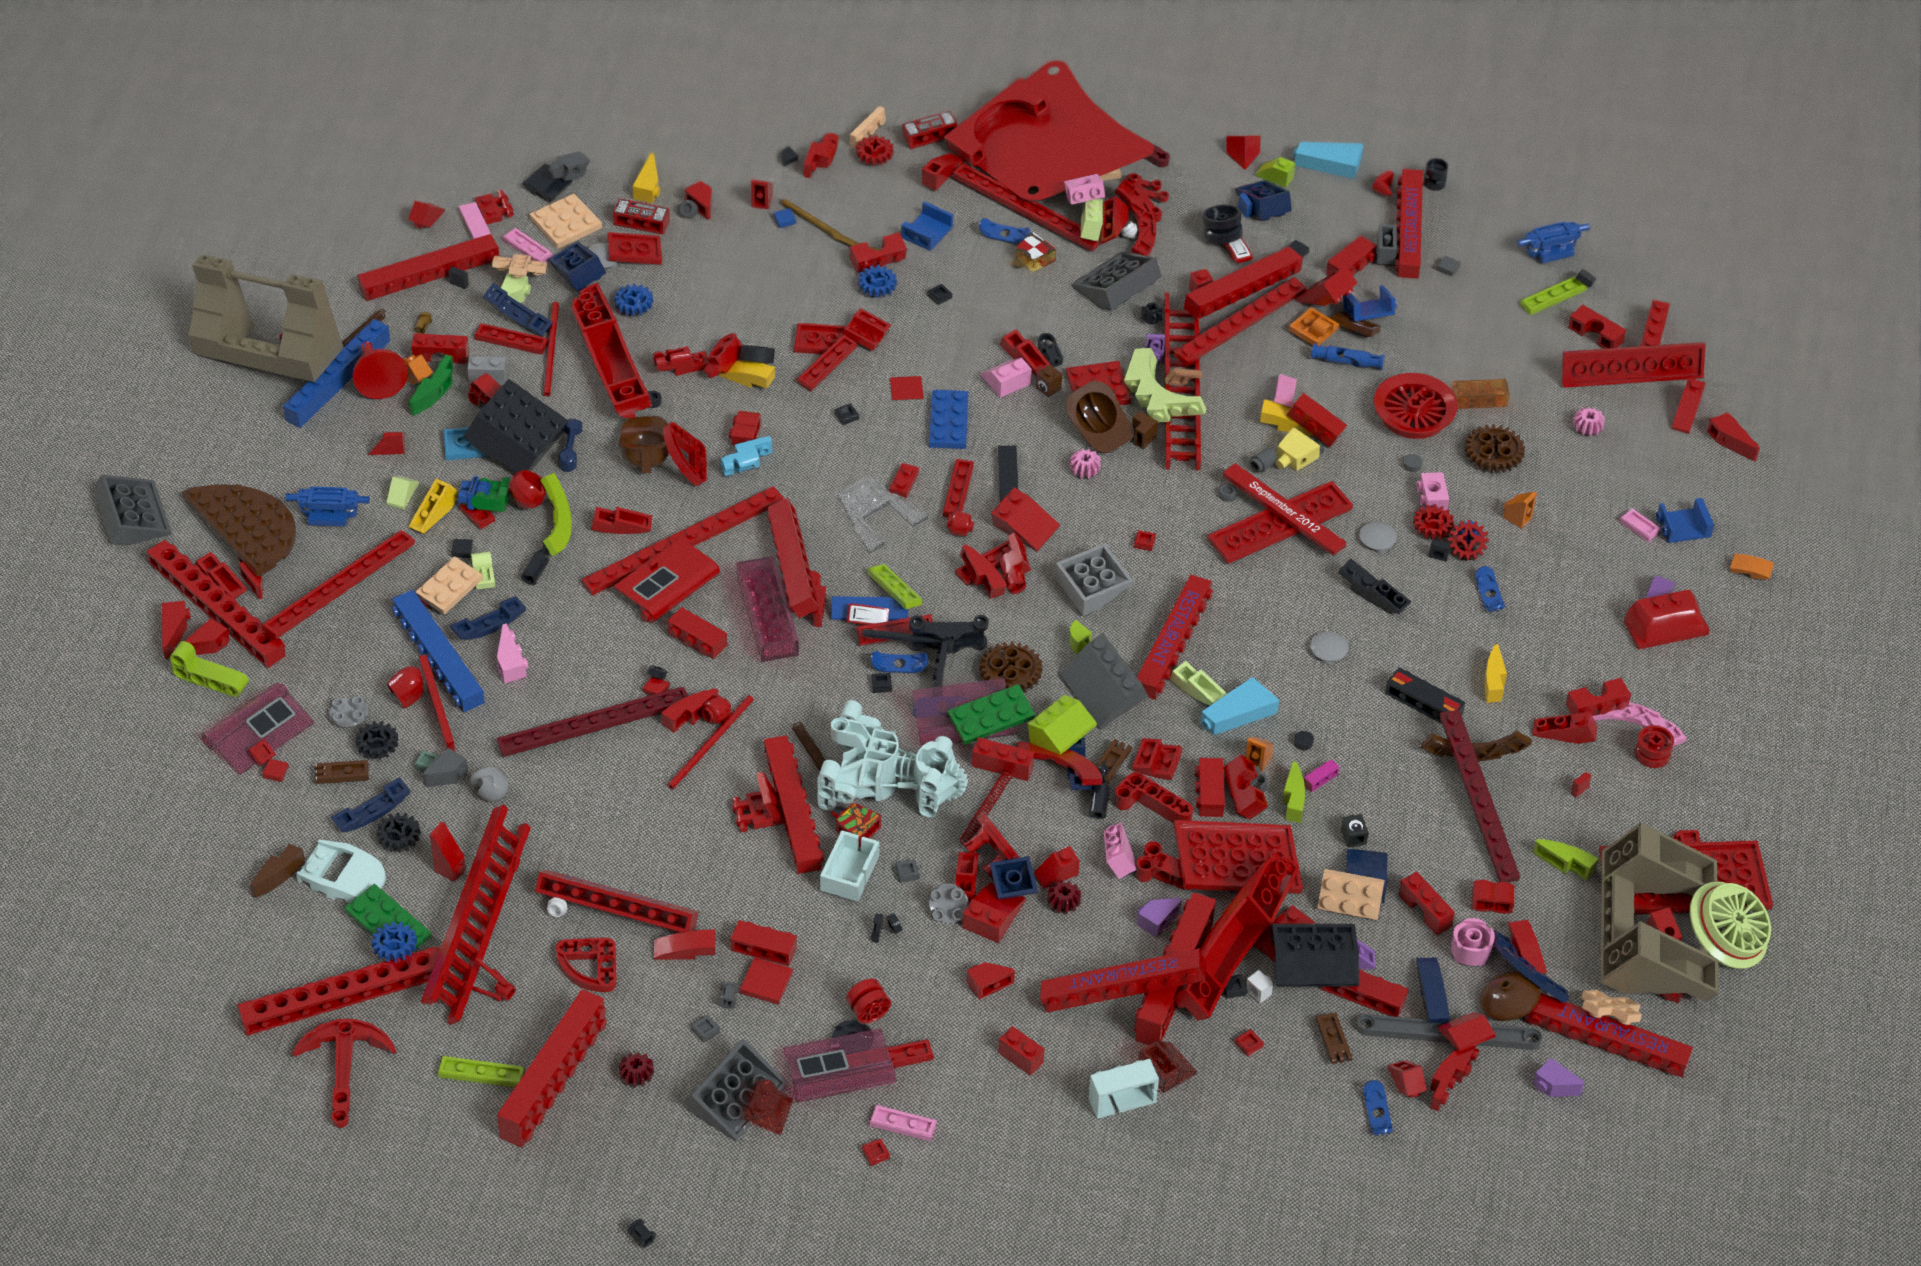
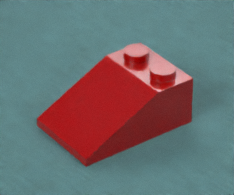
[1295,266,1358,306]
[991,487,1060,552]
[962,882,1026,944]

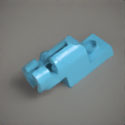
[720,436,772,477]

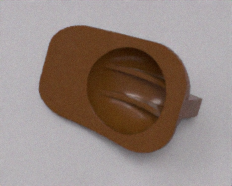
[1066,381,1134,453]
[619,416,669,473]

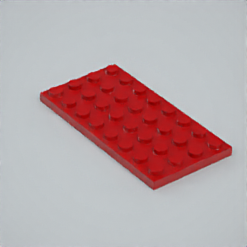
[1599,840,1773,914]

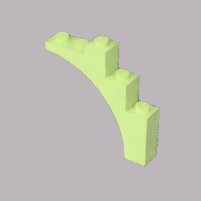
[1124,348,1206,422]

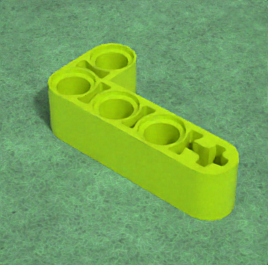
[170,641,249,697]

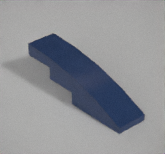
[1416,957,1450,1023]

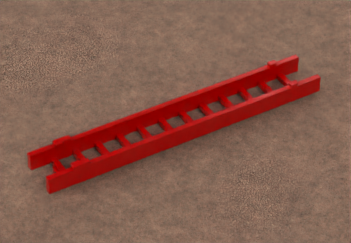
[1164,292,1201,470]

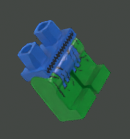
[458,476,511,512]

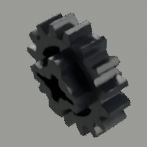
[355,721,399,760]
[376,812,421,853]

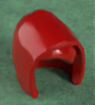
[386,666,423,708]

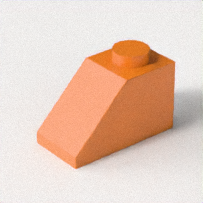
[1503,492,1537,529]
[1245,736,1274,772]

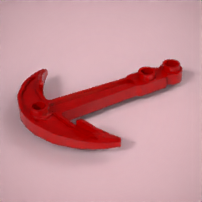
[292,1019,396,1128]

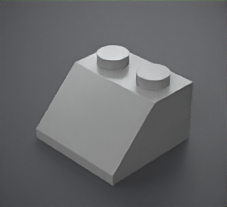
[468,356,509,385]

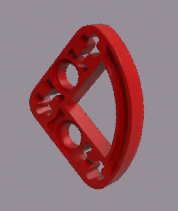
[663,422,707,486]
[556,938,617,992]

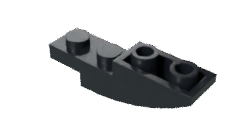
[1338,559,1411,614]

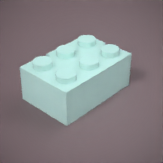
[820,831,880,902]
[1088,1059,1159,1119]

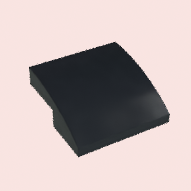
[522,163,573,203]

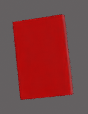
[607,232,662,265]
[794,323,846,354]

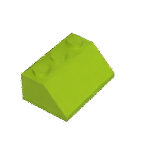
[1028,695,1097,755]

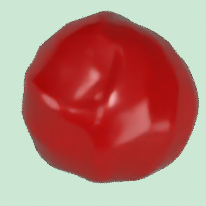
[509,470,546,509]

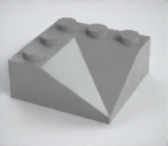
[1055,543,1134,616]

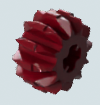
[1047,880,1081,915]
[619,1051,655,1088]

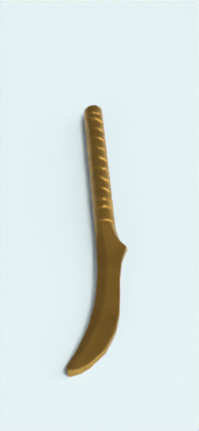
[782,199,882,250]

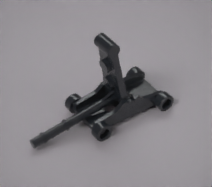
[863,615,989,697]

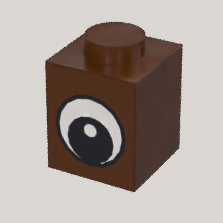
[1036,364,1062,398]

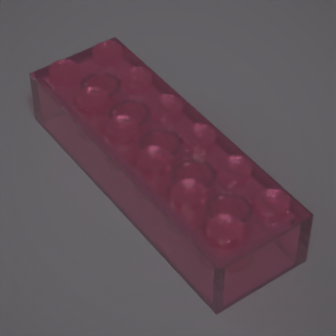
[736,556,799,662]

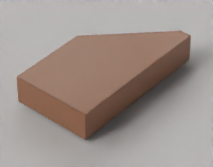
[1165,368,1203,386]

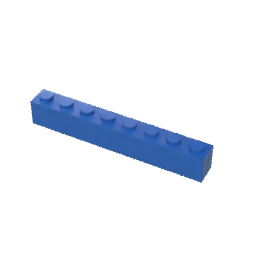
[283,319,391,428]
[391,590,485,712]

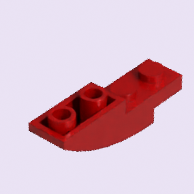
[1430,1044,1480,1111]

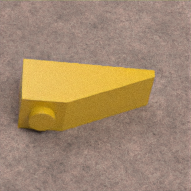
[633,153,661,203]
[408,478,459,534]

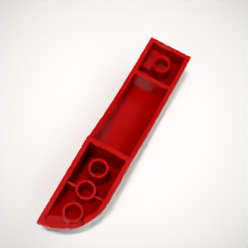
[572,283,652,418]
[1175,856,1300,1021]

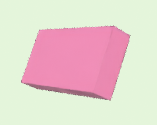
[1620,509,1661,542]

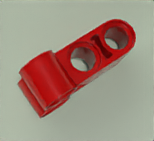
[1135,841,1188,890]

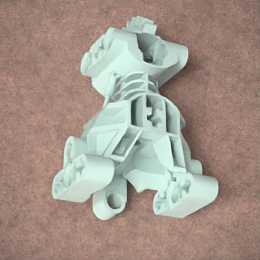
[817,700,968,818]

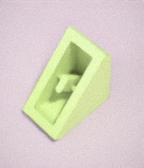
[386,476,419,509]

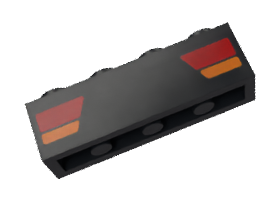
[1385,667,1466,724]

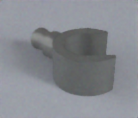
[1250,766,1268,792]

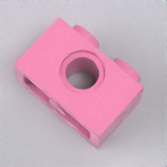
[1064,174,1105,205]
[1417,472,1449,511]

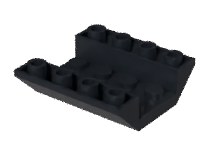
[1270,923,1359,987]

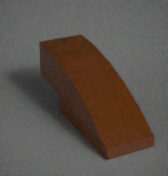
[250,844,305,898]

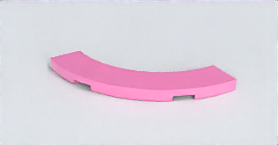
[1593,702,1686,746]

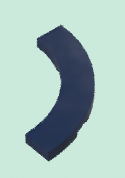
[1493,930,1569,1003]

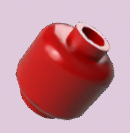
[946,511,975,537]
[702,696,731,725]

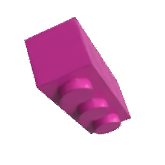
[1304,759,1339,792]

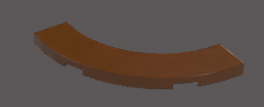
[1421,731,1532,761]

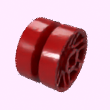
[1635,725,1674,768]
[846,978,892,1023]

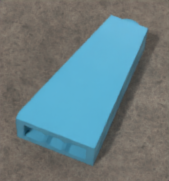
[1293,142,1364,179]
[1200,677,1279,735]

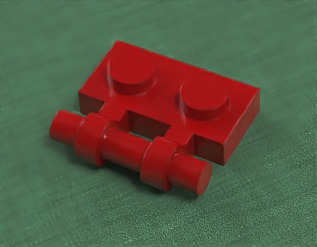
[475,190,514,225]
[732,791,774,833]

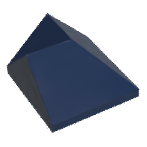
[989,856,1038,900]

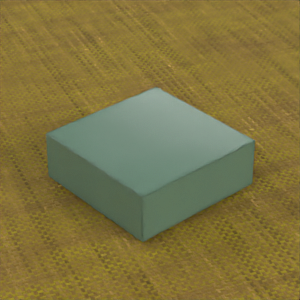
[414,750,440,771]

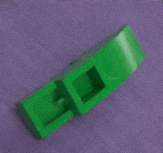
[408,355,454,416]

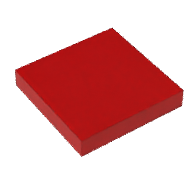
[756,772,784,826]
[740,957,793,1005]

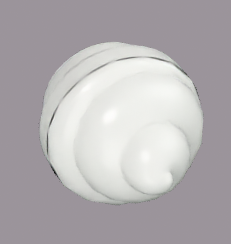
[1121,221,1137,240]
[547,897,568,917]

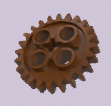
[1465,424,1525,473]
[980,641,1043,693]

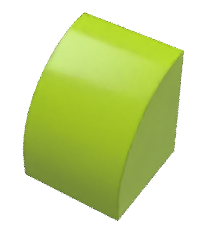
[1069,620,1092,655]

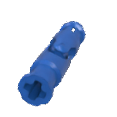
[1311,343,1385,370]

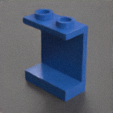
[901,201,953,251]
[1343,285,1397,321]
[1656,498,1714,543]

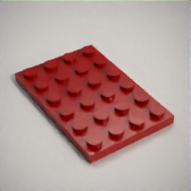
[1173,820,1303,894]

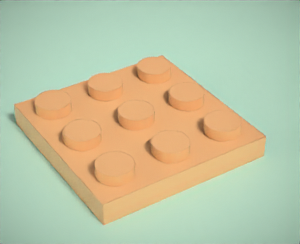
[530,194,602,249]

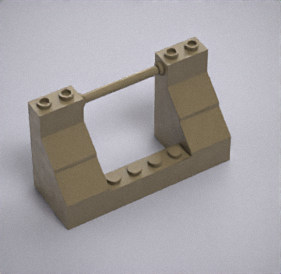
[188,254,344,382]
[1601,823,1719,1002]

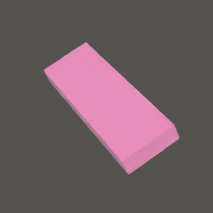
[459,202,491,239]
[503,228,552,262]
[1274,374,1297,407]
[870,1105,937,1141]

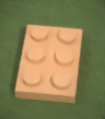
[416,556,483,615]
[1317,869,1385,920]

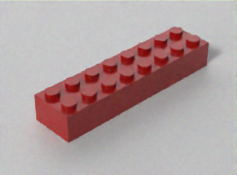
[1133,892,1216,1049]
[497,989,607,1148]

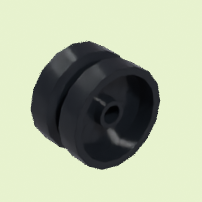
[1203,204,1243,244]

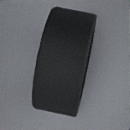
[740,345,775,363]

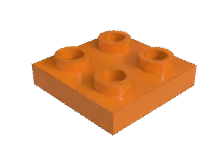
[1289,307,1339,346]

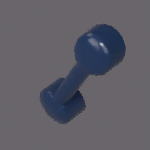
[559,419,583,472]

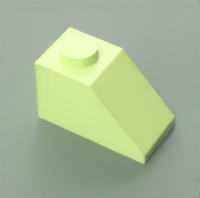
[501,273,531,303]

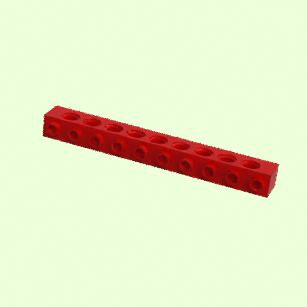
[147,540,286,669]
[238,946,441,1036]

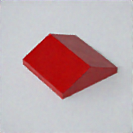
[1438,1012,1495,1052]

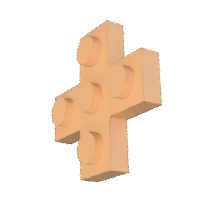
[492,254,548,278]
[1581,990,1642,1025]

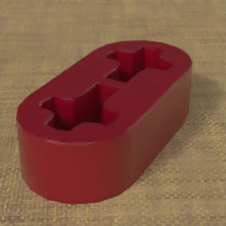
[1144,144,1170,168]

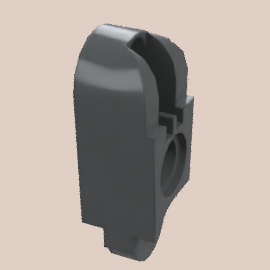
[548,151,591,181]

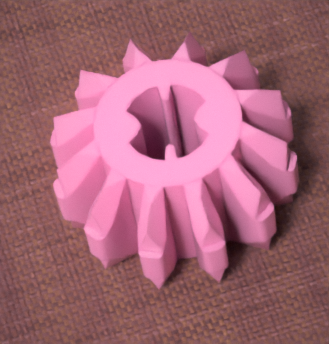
[1573,406,1605,436]
[1070,449,1101,479]

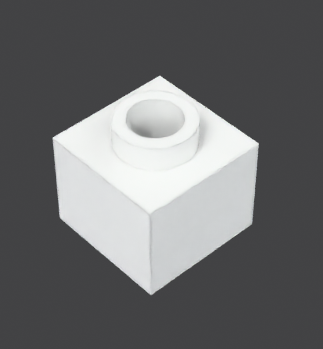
[1246,970,1273,1003]

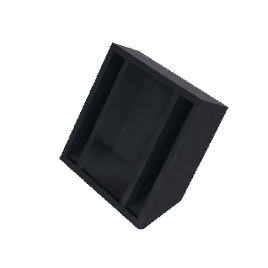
[463,379,569,474]

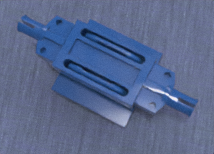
[1517,221,1590,264]
[286,486,370,526]

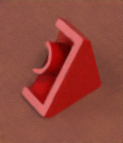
[1226,135,1261,170]
[368,432,405,455]

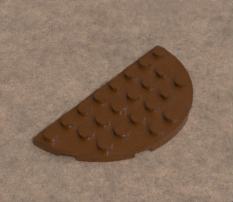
[182,484,296,576]

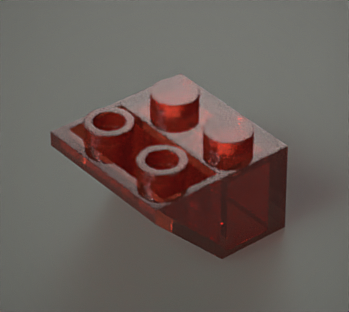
[1139,1040,1197,1093]

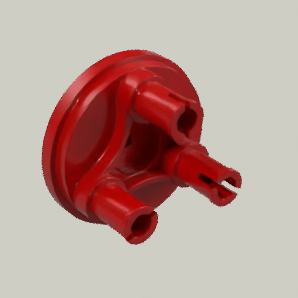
[353,341,408,399]
[964,811,1020,877]

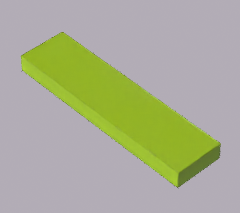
[1520,275,1588,315]
[868,564,922,609]
[438,1056,525,1088]

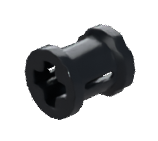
[627,1219,656,1248]

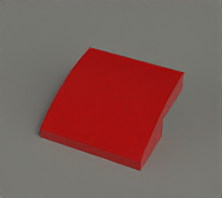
[842,308,891,351]
[1132,738,1183,780]

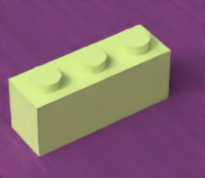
[1081,199,1103,241]

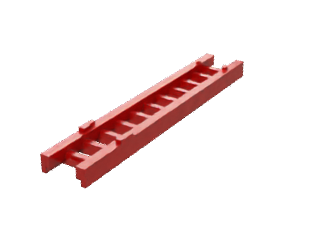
[421,804,531,1025]

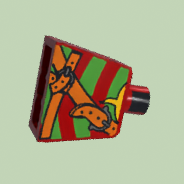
[831,803,881,849]

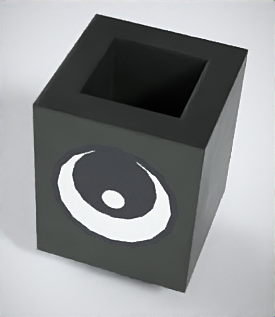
[1341,814,1369,848]

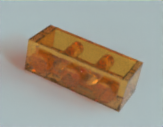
[1451,379,1510,409]

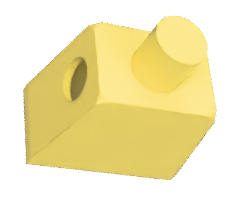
[1275,427,1320,471]

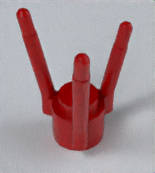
[472,957,516,1002]

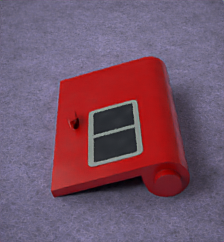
[614,537,720,623]

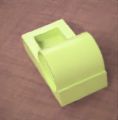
[471,551,495,590]

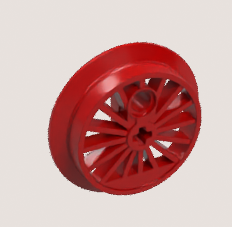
[1374,373,1458,439]

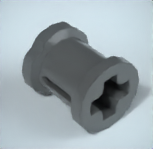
[717,981,739,1009]

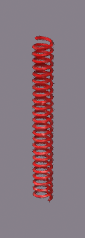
[959,769,1012,846]

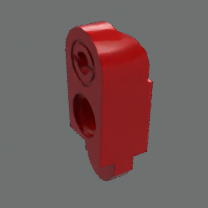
[704,333,742,378]

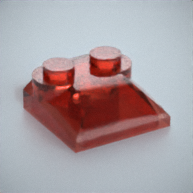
[742,1079,794,1135]

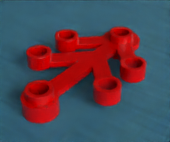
[1120,173,1169,222]

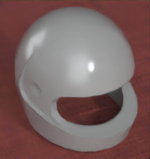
[470,767,509,802]

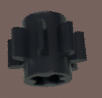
[1141,302,1163,324]

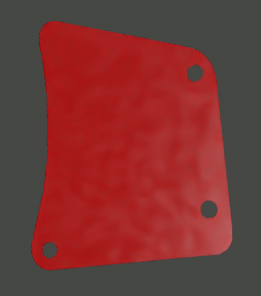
[977,60,1154,200]

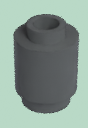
[1249,448,1277,473]

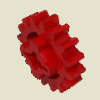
[856,135,894,166]
[1413,504,1454,540]
[1448,520,1489,561]

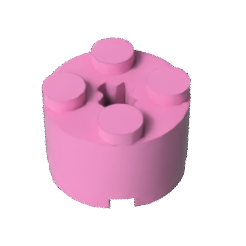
[1451,918,1495,966]

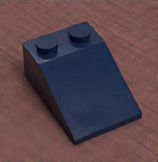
[1235,180,1292,220]
[548,241,606,291]
[1345,848,1387,903]

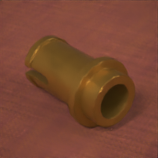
[414,312,432,334]

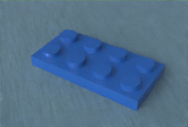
[929,390,968,449]

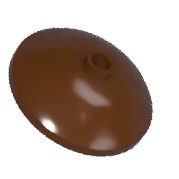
[1479,972,1541,1021]

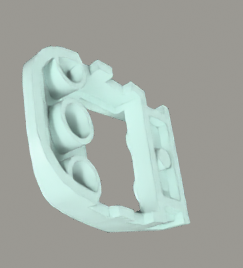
[297,839,386,903]

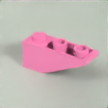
[497,624,528,684]
[1104,822,1136,879]

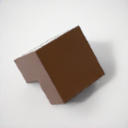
[1132,411,1158,450]

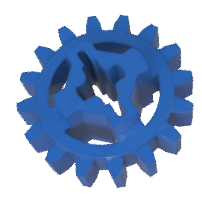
[858,265,897,298]
[614,283,653,317]
[371,921,417,963]

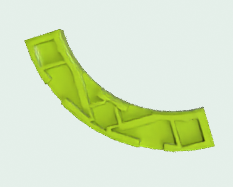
[541,473,572,556]

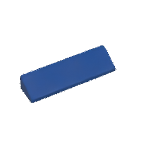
[831,596,908,621]

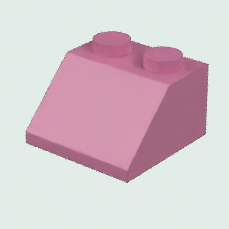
[981,358,1032,398]

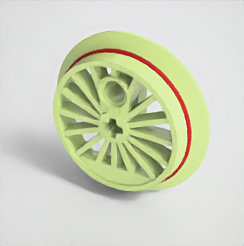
[1690,882,1771,969]

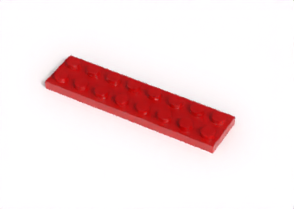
[1561,342,1706,388]
[1208,481,1353,564]

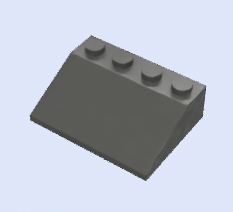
[1072,252,1162,310]
[94,474,171,545]
[1060,633,1148,729]
[683,1039,788,1141]

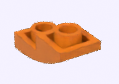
[1730,553,1774,580]

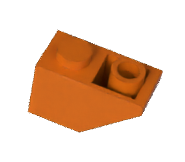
[403,354,433,385]

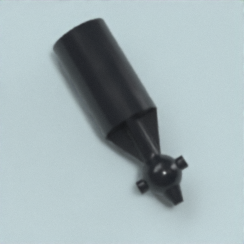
[521,541,549,585]
[1088,761,1110,819]

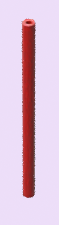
[543,302,559,397]
[667,695,754,790]

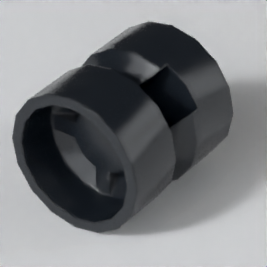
[1423,158,1448,191]

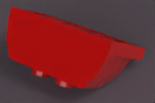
[1624,589,1710,650]

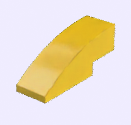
[719,361,775,389]
[1260,399,1314,436]
[1484,644,1507,703]

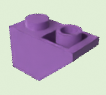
[1145,334,1165,363]

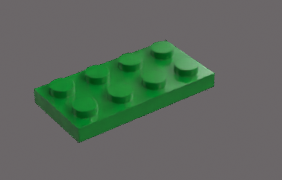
[948,684,1036,745]
[344,883,432,953]

